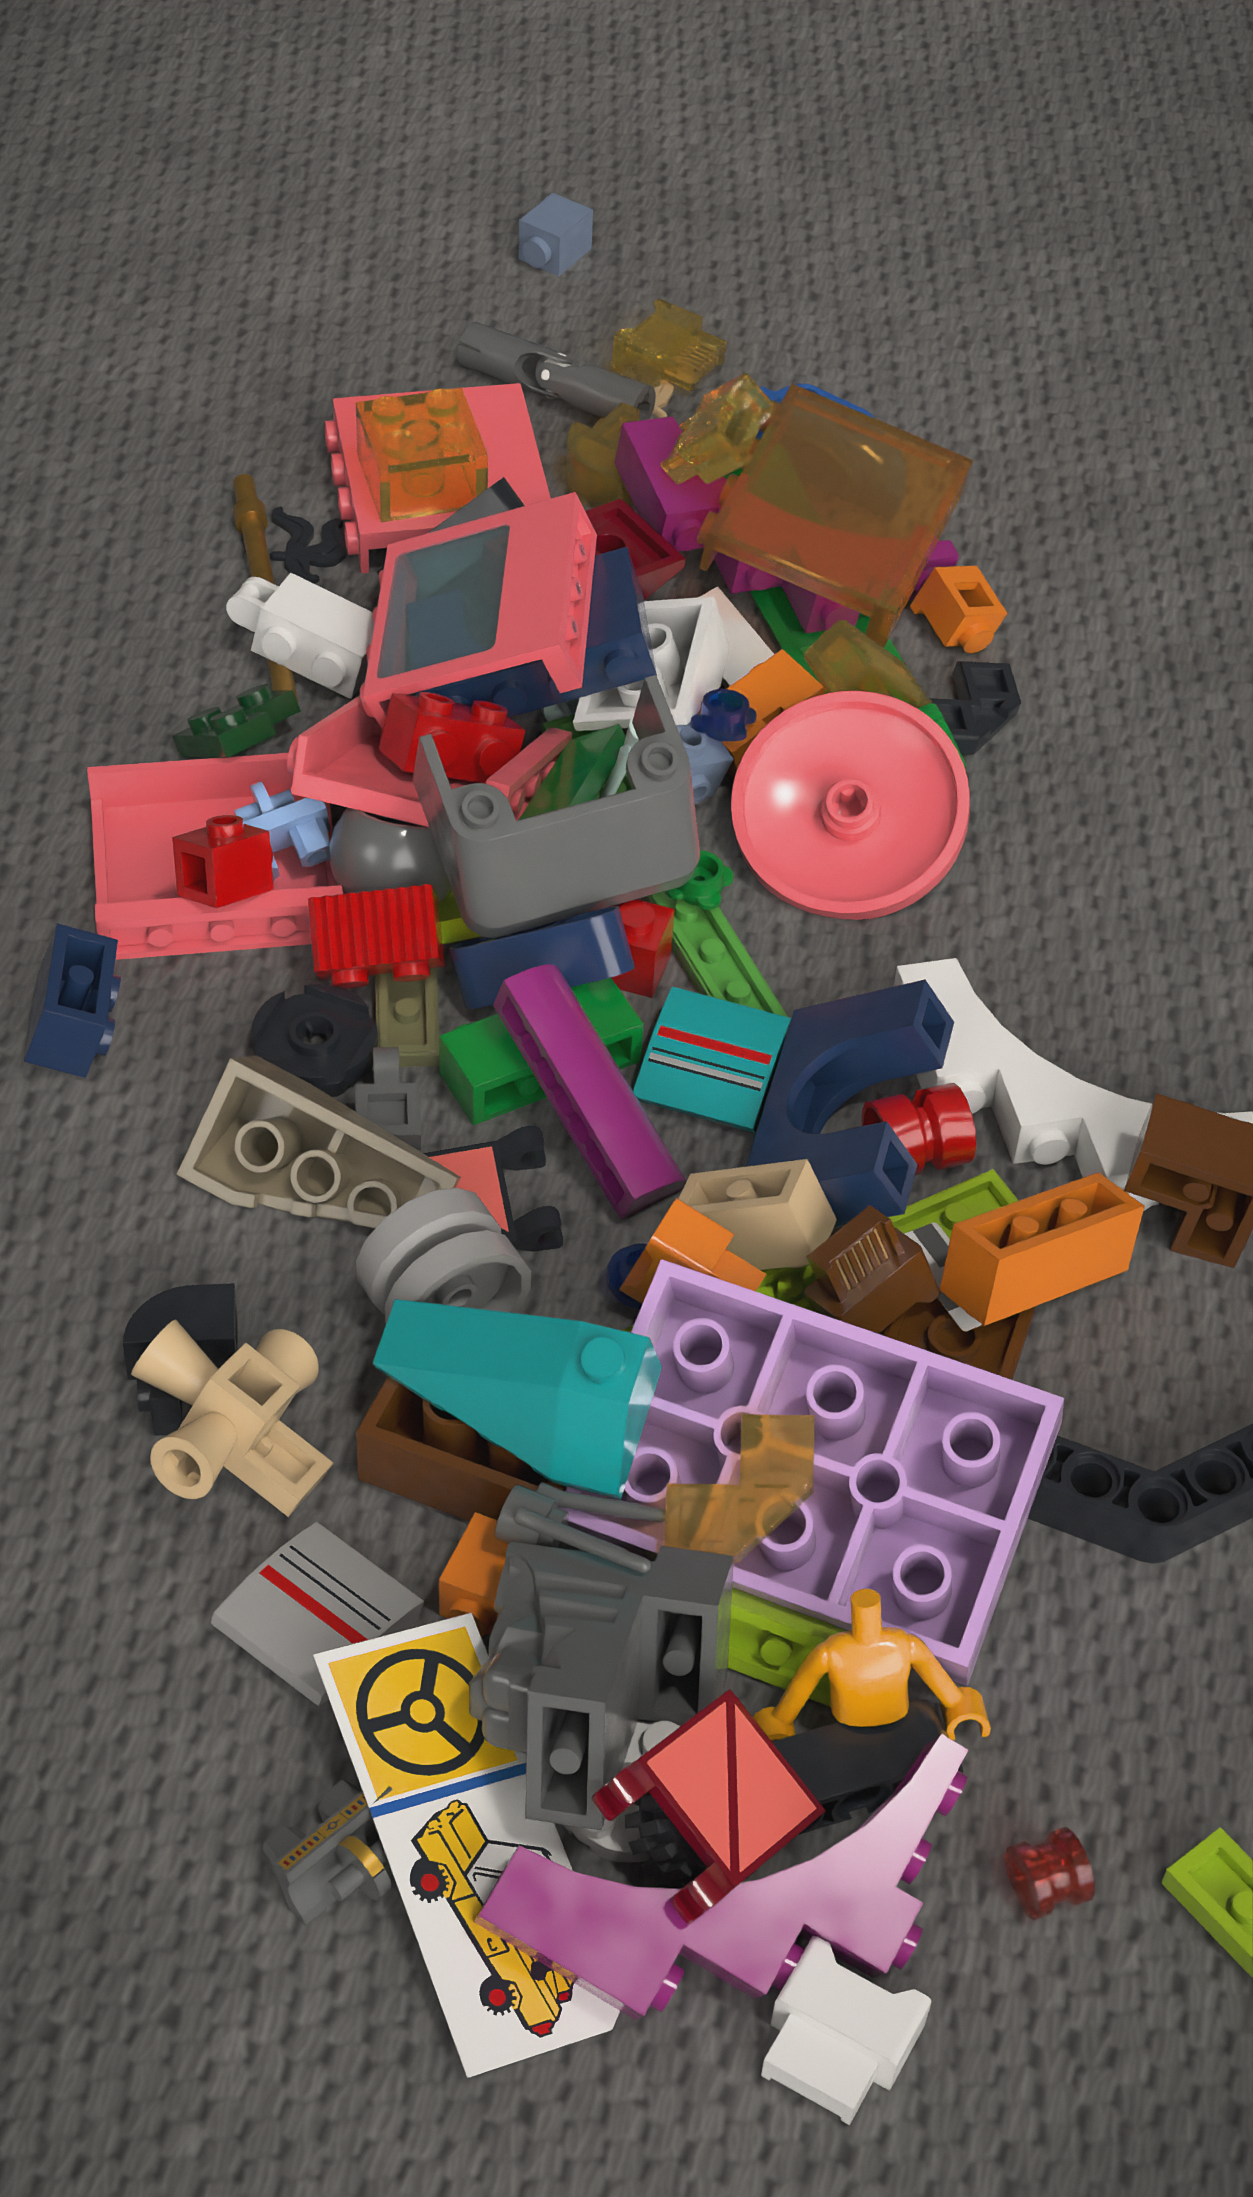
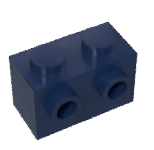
[24,923,121,1078]

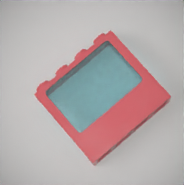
[360,492,597,730]

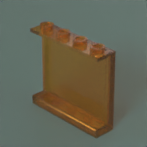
[697,383,974,648]

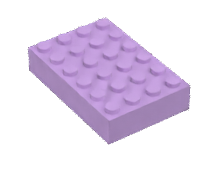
[559,1259,1064,1686]

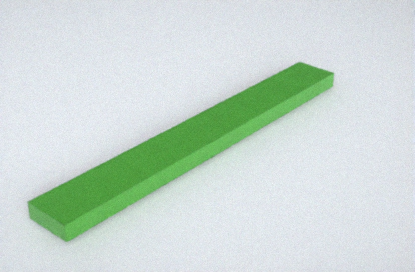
[542,714,788,1017]

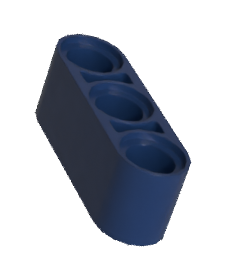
[449,906,635,1009]

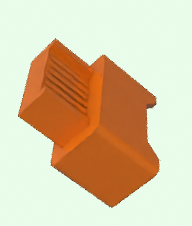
[619,1198,766,1304]

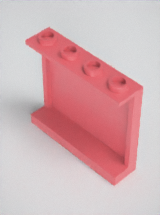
[324,383,551,573]
[287,695,573,828]
[87,753,343,960]

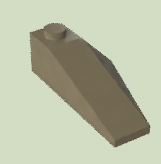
[176,1055,461,1228]

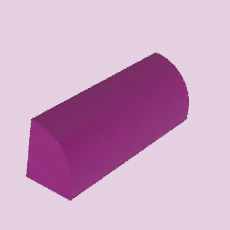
[493,964,687,1219]

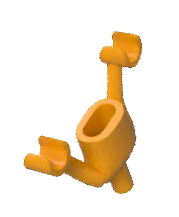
[753,1589,991,1741]

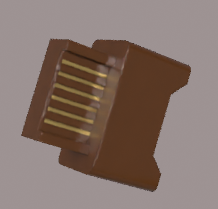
[804,1205,940,1334]

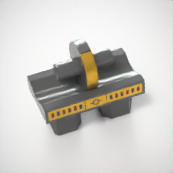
[263,1779,393,1926]

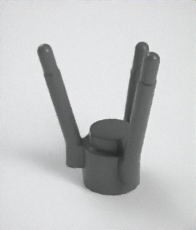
[495,1482,667,1573]

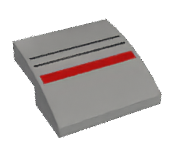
[211,1522,424,1706]

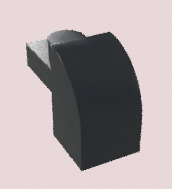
[123,1283,238,1436]

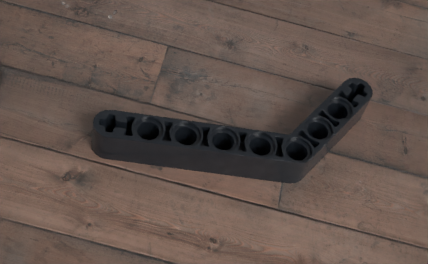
[1027,1424,1253,1564]

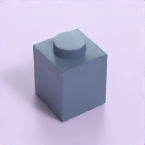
[518,193,593,276]

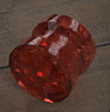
[1005,1827,1095,1920]

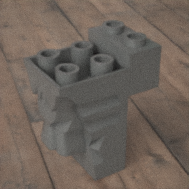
[469,1541,734,1830]

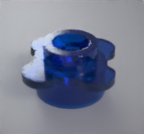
[691,689,757,741]

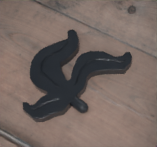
[270,506,347,584]

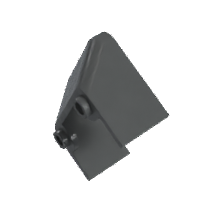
[413,675,700,938]

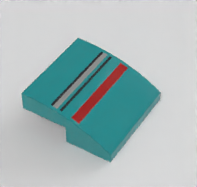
[633,986,792,1133]

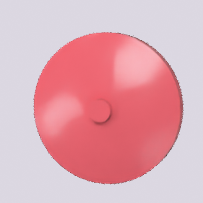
[731,691,970,920]

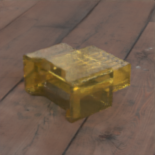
[611,298,727,391]
[660,373,775,485]

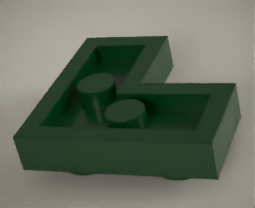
[172,684,301,758]

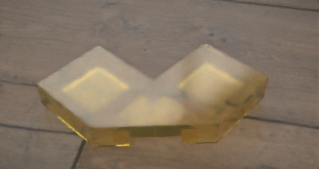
[664,1414,815,1563]

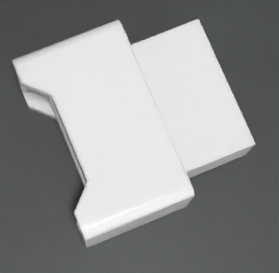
[761,1936,931,2125]

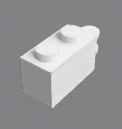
[226,573,374,699]

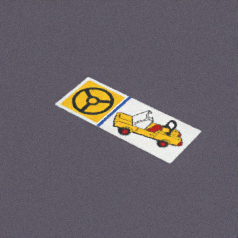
[313,1613,620,2078]

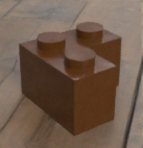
[1124,1093,1253,1268]

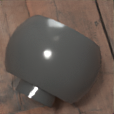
[329,808,452,903]

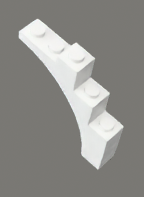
[894,958,1253,1211]

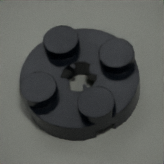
[251,984,378,1097]

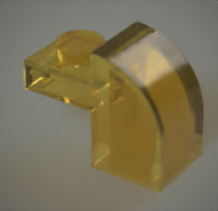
[566,402,640,508]

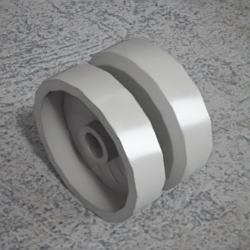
[356,1188,531,1323]

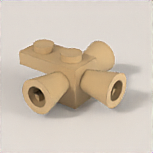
[131,1319,333,1517]

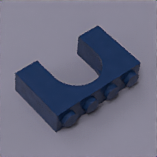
[409,547,657,717]
[746,979,955,1227]

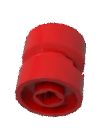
[861,1083,977,1176]

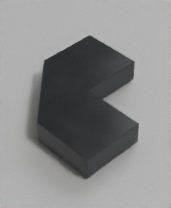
[912,661,1021,754]

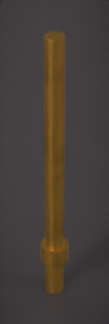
[233,474,298,702]

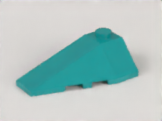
[373,1299,662,1500]

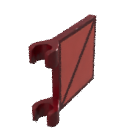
[591,1689,826,1924]

